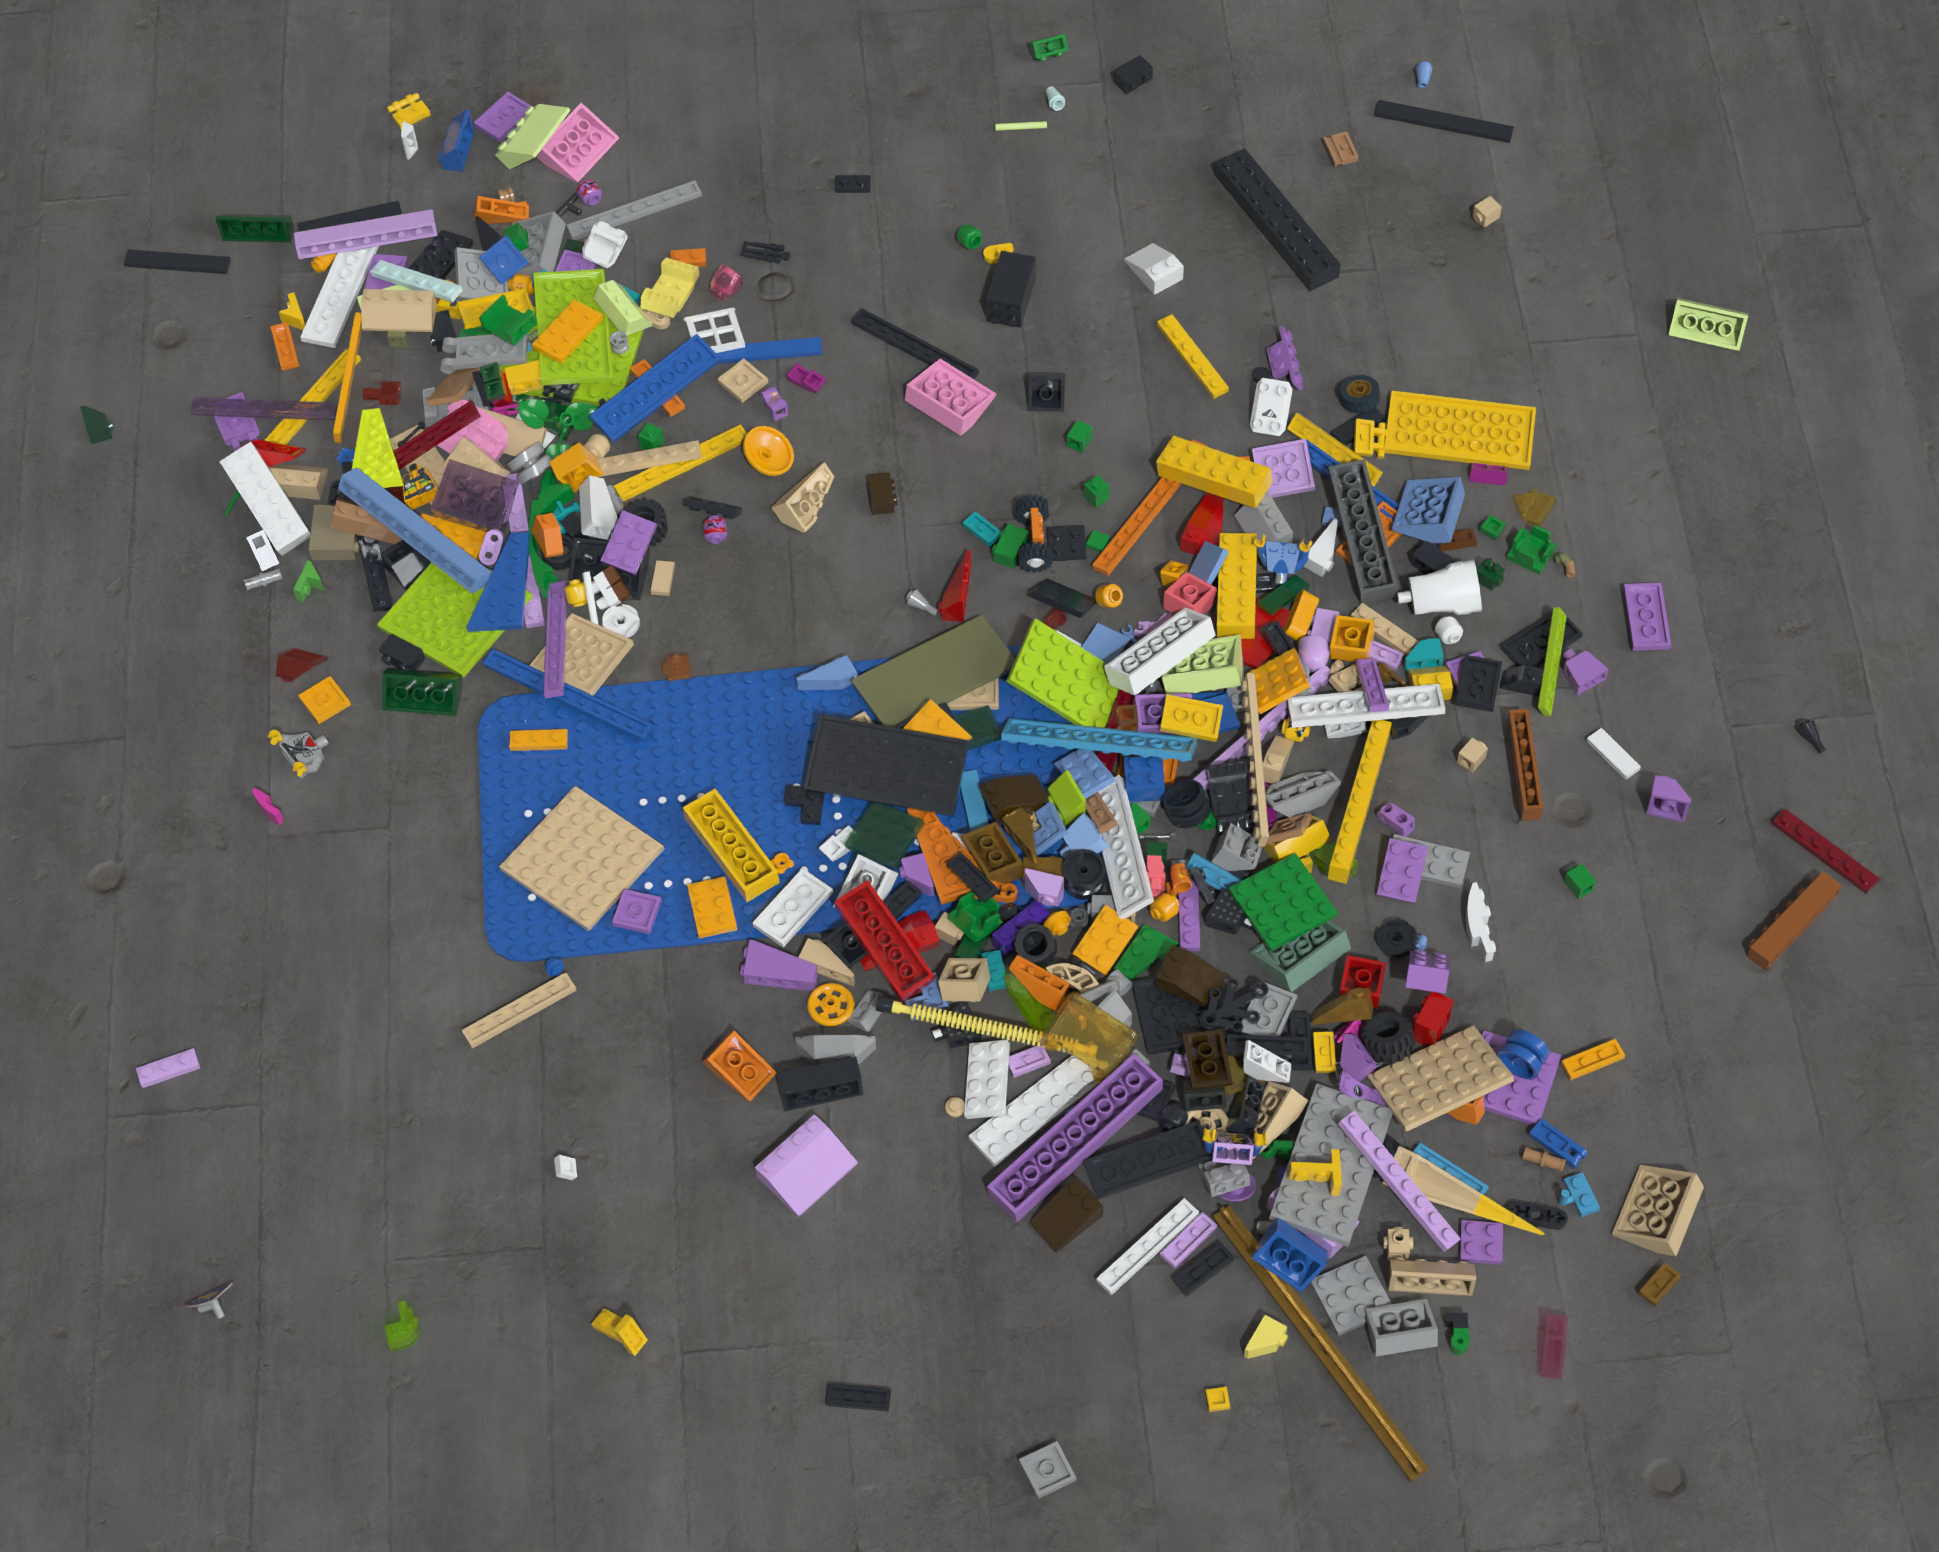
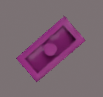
[1470,463,1508,486]

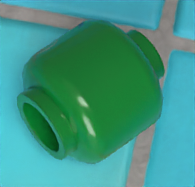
[957,224,982,250]

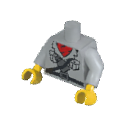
[268,730,329,778]

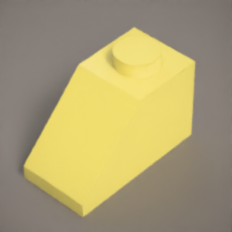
[1244,1315,1288,1359]

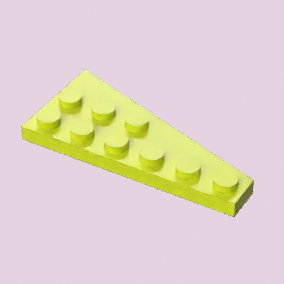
[352,408,404,488]

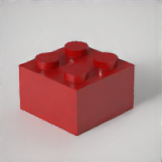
[1339,955,1386,1008]
[1412,991,1454,1047]

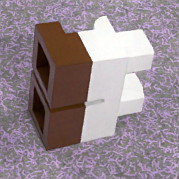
[592,565,633,610]

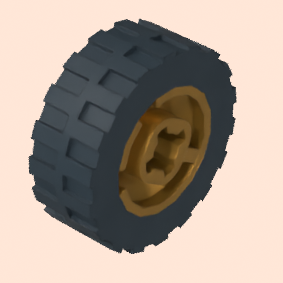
[1339,375,1380,413]

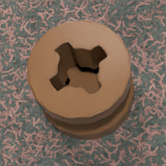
[498,187,515,202]

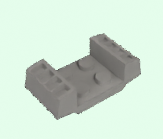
[422,383,492,427]

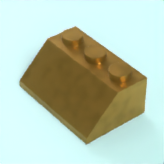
[961,822,1023,884]

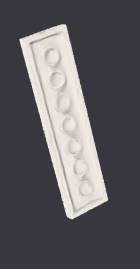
[300,246,379,348]
[1287,684,1445,728]
[1098,775,1154,919]
[969,1041,1117,1167]

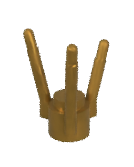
[1378,663,1409,689]

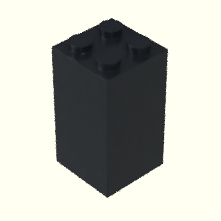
[986,251,1036,328]

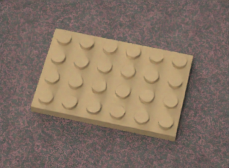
[1367,1025,1514,1132]

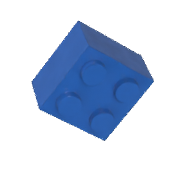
[1124,756,1165,802]

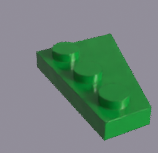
[1114,924,1178,981]

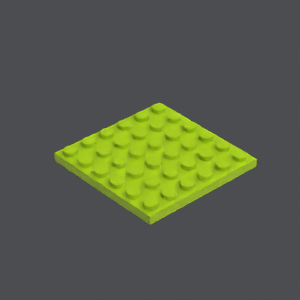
[377,562,533,678]

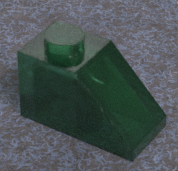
[80,406,114,444]

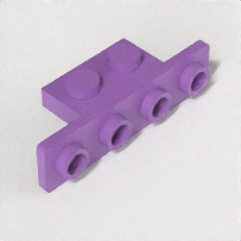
[1266,326,1303,391]

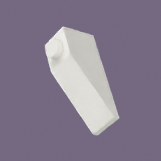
[1304,519,1338,577]

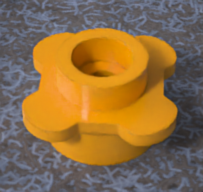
[771,853,794,874]

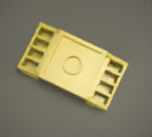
[641,257,700,318]

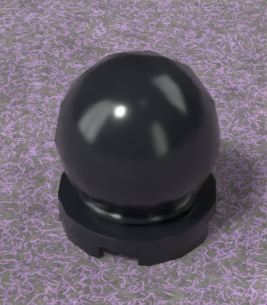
[1015,923,1058,967]

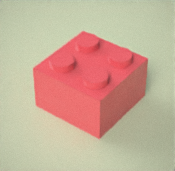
[1164,572,1217,614]

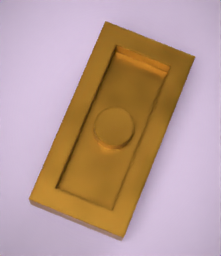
[1638,1262,1682,1307]

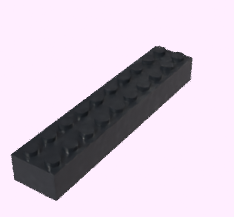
[1215,148,1341,292]

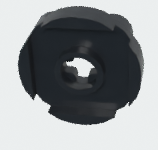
[1377,919,1418,958]

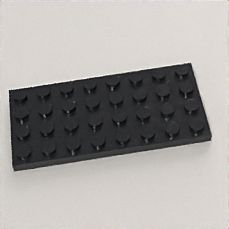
[803,714,970,817]

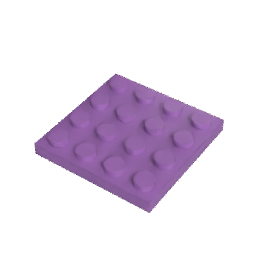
[1482,1031,1561,1126]

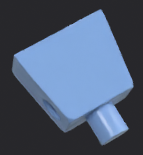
[1059,813,1109,859]

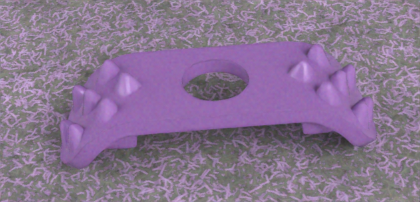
[1338,1070,1386,1107]

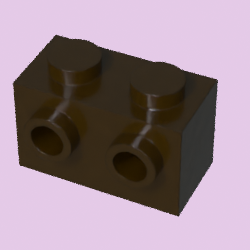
[868,472,897,515]

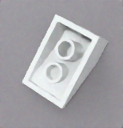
[1124,243,1184,295]
[833,854,899,908]

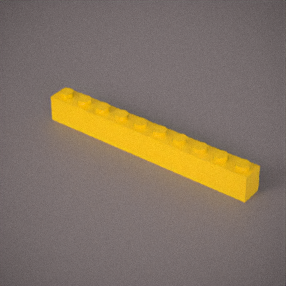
[1328,720,1392,884]

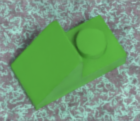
[293,560,324,602]

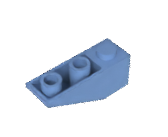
[796,655,857,690]

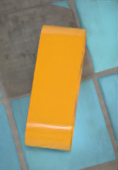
[1283,589,1319,642]

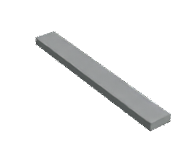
[566,180,702,241]

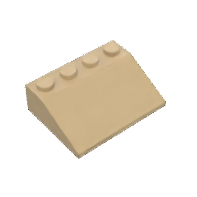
[1612,1165,1704,1256]

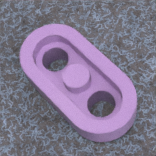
[479,529,504,565]

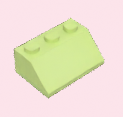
[594,280,653,335]

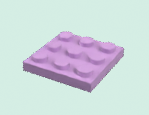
[1252,439,1315,498]

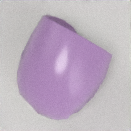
[1298,636,1330,673]

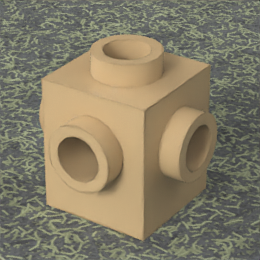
[1383,1227,1413,1261]

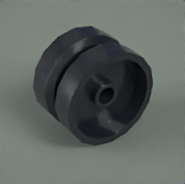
[1163,780,1211,828]
[1062,849,1105,900]

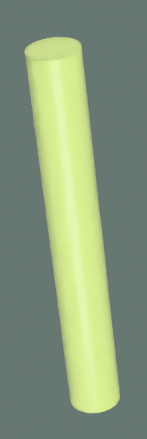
[995,121,1047,131]

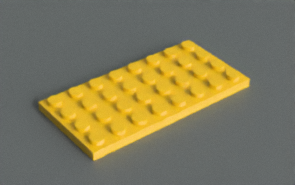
[1384,391,1536,470]

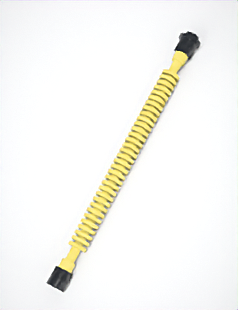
[876,995,1118,1065]

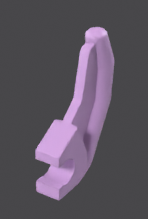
[1133,612,1174,639]

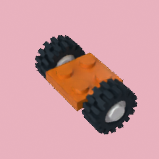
[1015,495,1052,573]

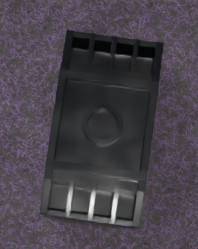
[1206,760,1256,837]

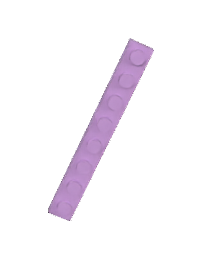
[1338,1111,1460,1252]

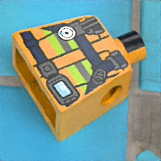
[402,464,443,510]

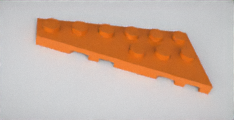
[907,809,997,905]

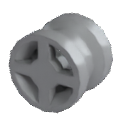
[610,331,629,354]

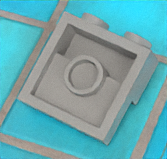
[1198,1160,1250,1197]

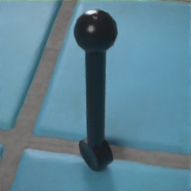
[398,422,425,447]

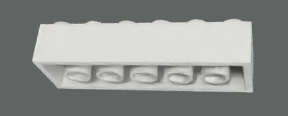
[220,442,311,555]
[1104,607,1216,695]

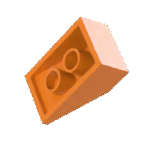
[702,1031,777,1102]

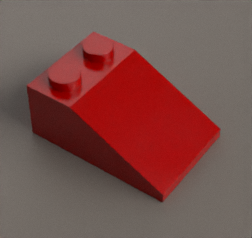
[241,438,306,467]

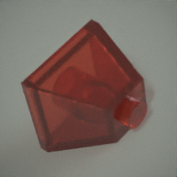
[275,648,328,682]

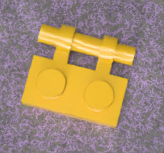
[387,93,431,130]
[1354,419,1387,459]

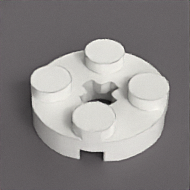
[602,604,640,638]

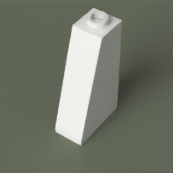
[579,475,618,540]

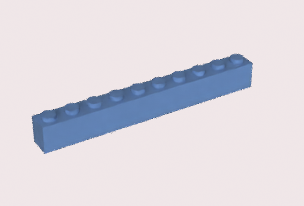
[338,467,491,594]

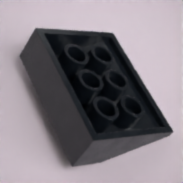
[568,537,650,600]

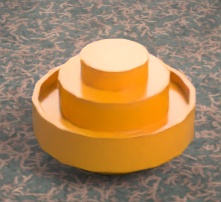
[1043,911,1071,935]

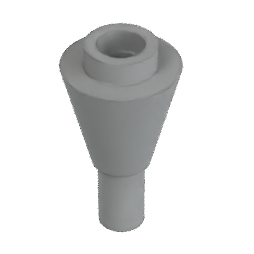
[906,589,938,616]

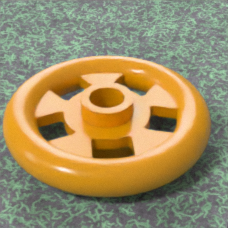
[807,983,855,1026]

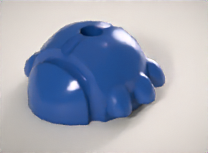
[336,447,355,466]

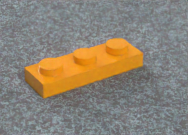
[509,729,568,751]
[1561,1039,1625,1081]

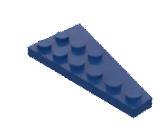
[466,532,530,632]

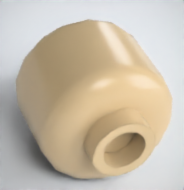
[584,434,610,459]

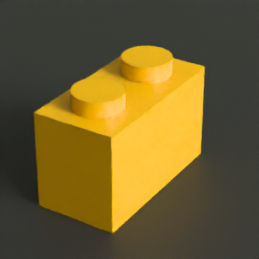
[504,360,544,395]

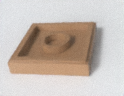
[1267,813,1312,844]

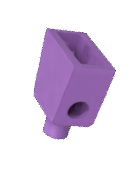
[1563,649,1609,696]

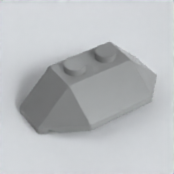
[1265,771,1341,817]
[795,1035,876,1065]

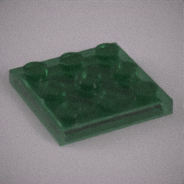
[845,802,925,869]

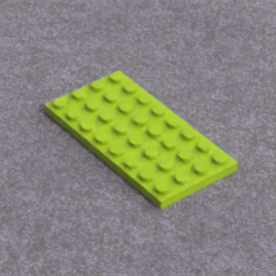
[533,269,613,385]

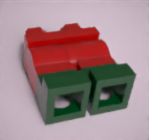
[480,362,514,407]

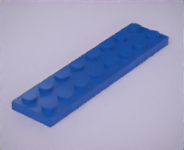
[589,334,721,443]

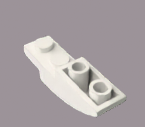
[1466,882,1496,962]

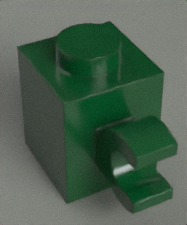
[1476,558,1505,591]

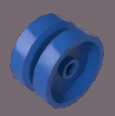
[1497,1029,1550,1080]

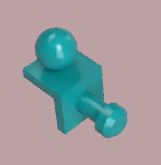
[554,500,580,535]

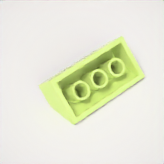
[1669,298,1748,351]

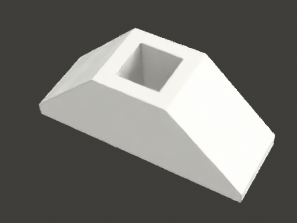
[1244,1040,1291,1083]

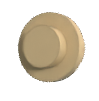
[945,1098,965,1118]

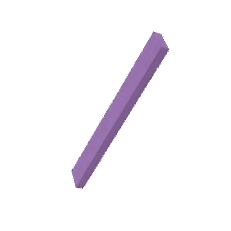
[544,580,568,698]

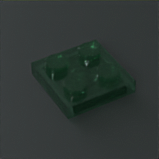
[954,705,1002,750]

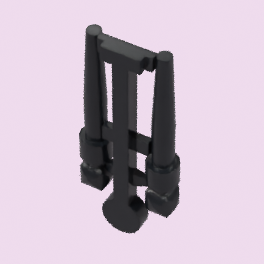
[740,241,791,264]

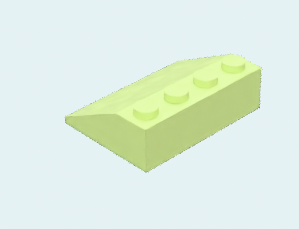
[495,104,570,170]
[1162,635,1242,694]

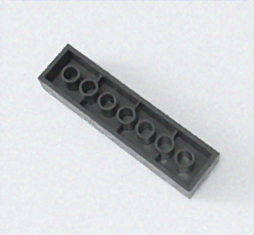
[1329,459,1398,604]

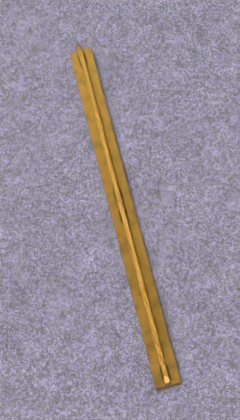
[1213,1205,1429,1483]

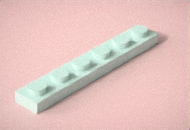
[370,260,463,303]

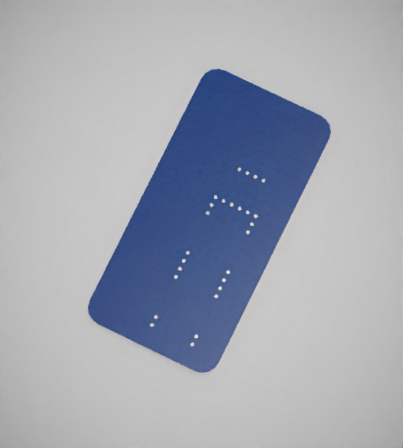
[478,645,1107,962]

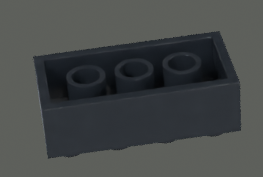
[777,1056,863,1112]

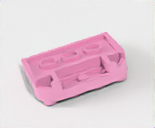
[437,400,509,461]

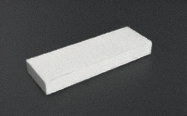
[1587,728,1641,780]

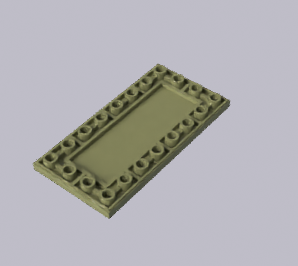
[851,615,1016,727]

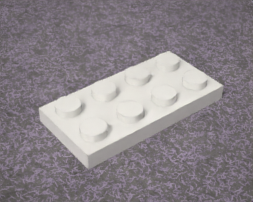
[753,868,833,948]
[964,1040,1010,1119]

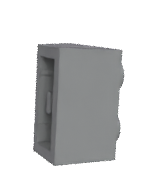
[1211,823,1262,871]

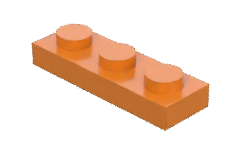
[270,322,300,371]

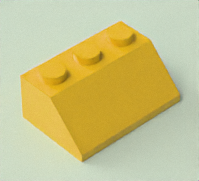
[1263,815,1331,864]

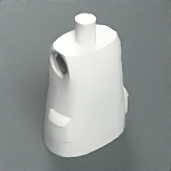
[1397,559,1482,616]

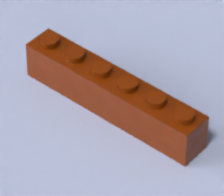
[1507,709,1543,821]
[1747,871,1842,971]

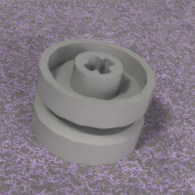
[507,441,552,485]

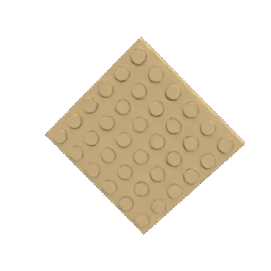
[499,786,664,932]

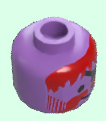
[577,180,602,205]
[703,515,727,544]

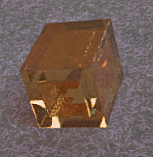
[663,653,691,681]
[1115,705,1138,731]

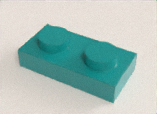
[962,511,1001,547]
[981,950,1008,991]

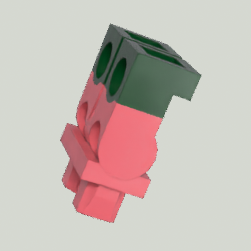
[1147,842,1167,899]

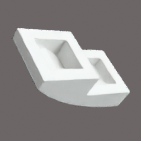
[1325,721,1368,738]
[819,825,863,862]

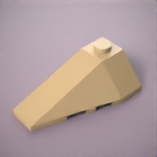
[771,462,834,533]
[1247,1081,1308,1159]

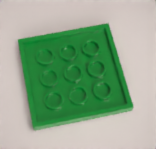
[1229,853,1338,952]

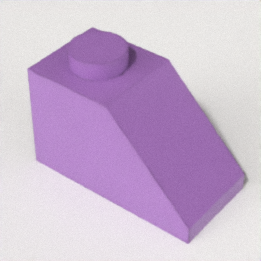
[898,853,934,896]
[1340,1034,1378,1081]

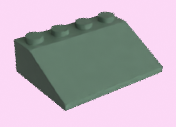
[1250,921,1351,992]

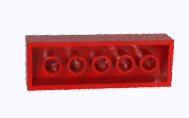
[835,880,935,1002]

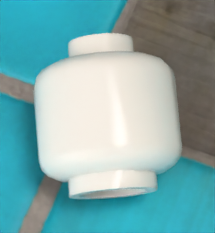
[1435,617,1463,644]

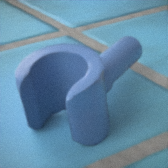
[1122,625,1138,644]
[1416,935,1427,950]

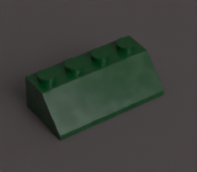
[216,214,294,243]
[382,668,462,716]

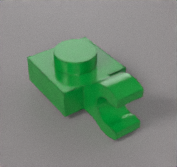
[1261,1140,1295,1159]

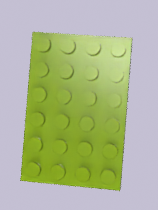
[1006,618,1119,728]

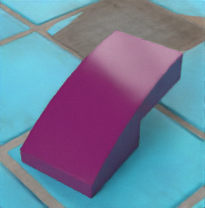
[786,363,827,393]

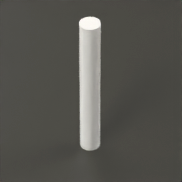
[582,572,599,625]

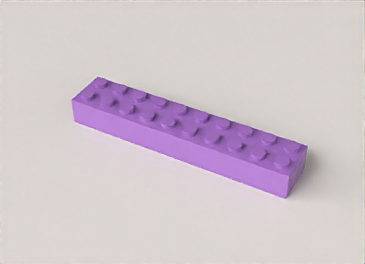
[987,1054,1163,1223]

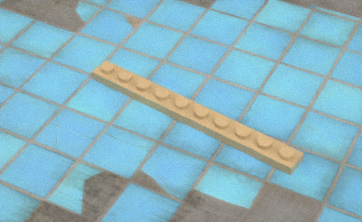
[1241,673,1269,847]

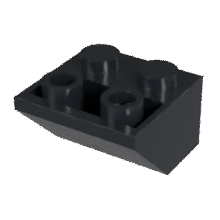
[381,540,431,590]

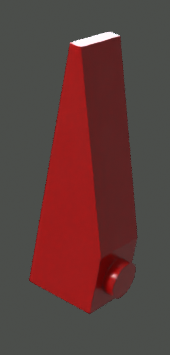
[1180,492,1224,556]
[938,550,972,622]
[861,910,940,972]

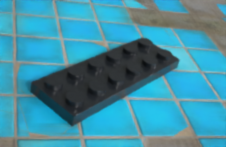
[1084,1120,1213,1200]

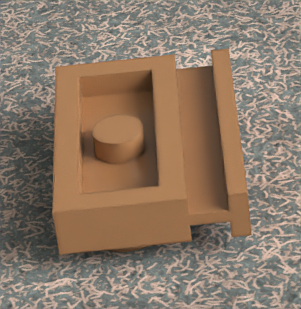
[1323,132,1359,167]

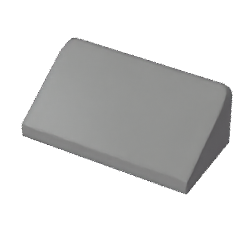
[847,990,884,1032]

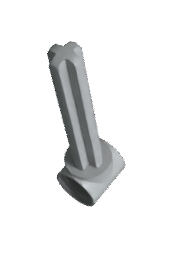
[1073,969,1133,1006]

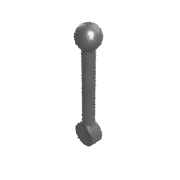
[1137,832,1177,841]

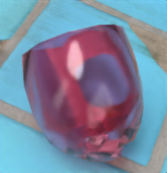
[710,265,744,301]

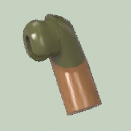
[1555,552,1575,578]

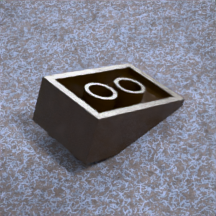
[979,774,1050,826]
[1156,945,1226,1008]
[1181,1029,1233,1090]
[1030,1177,1103,1253]

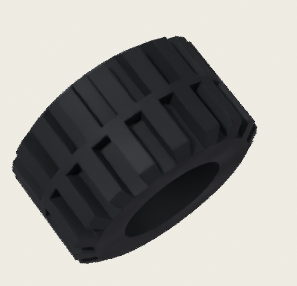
[620,498,668,547]
[1362,1010,1415,1064]

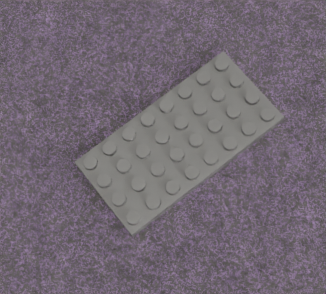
[1269,1083,1393,1247]

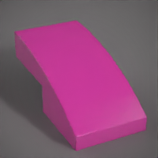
[252,788,284,825]

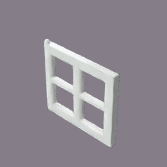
[683,307,745,353]

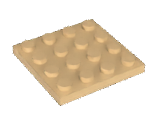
[529,613,634,696]

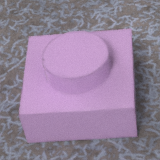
[1170,1053,1189,1077]

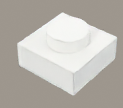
[554,1155,577,1180]

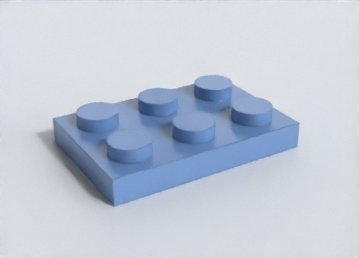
[1054,749,1115,799]

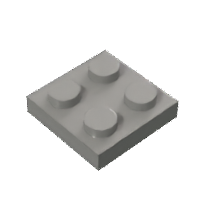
[1019,1441,1076,1499]

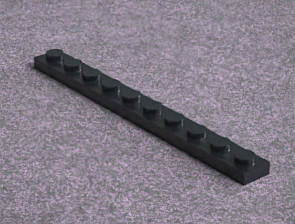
[341,461,393,612]

